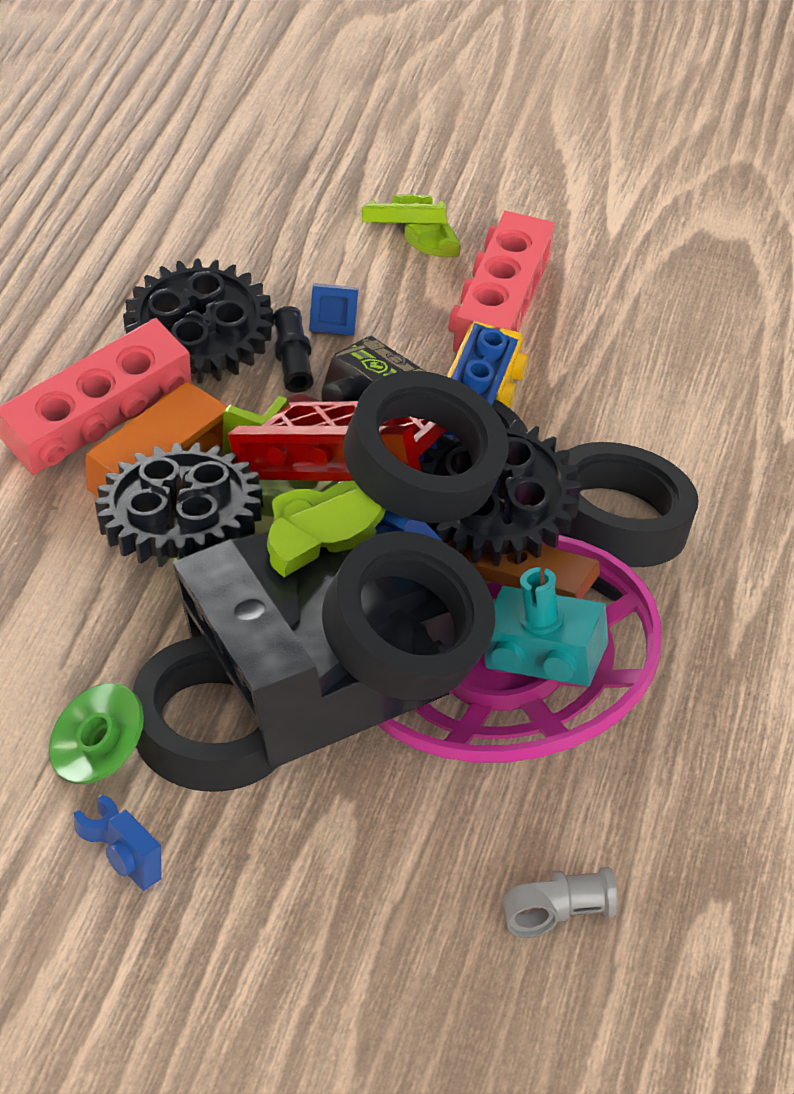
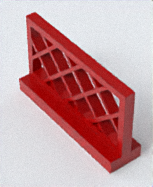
[228,401,447,481]

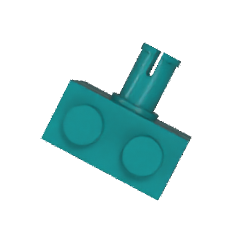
[485,567,609,687]

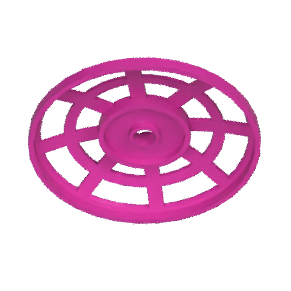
[378,535,662,763]

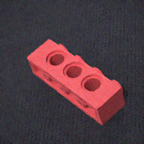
[448,210,555,352]
[0,318,192,475]

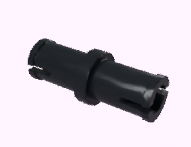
[273,306,314,393]

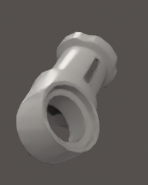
[502,867,618,938]

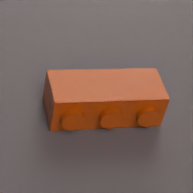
[85,381,228,496]

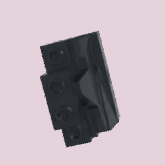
[172,532,455,769]

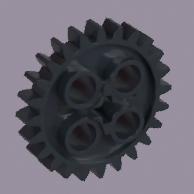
[123,258,274,384]
[420,419,581,566]
[95,443,264,567]

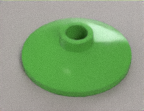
[49,683,144,785]

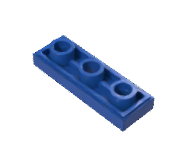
[444,323,518,435]

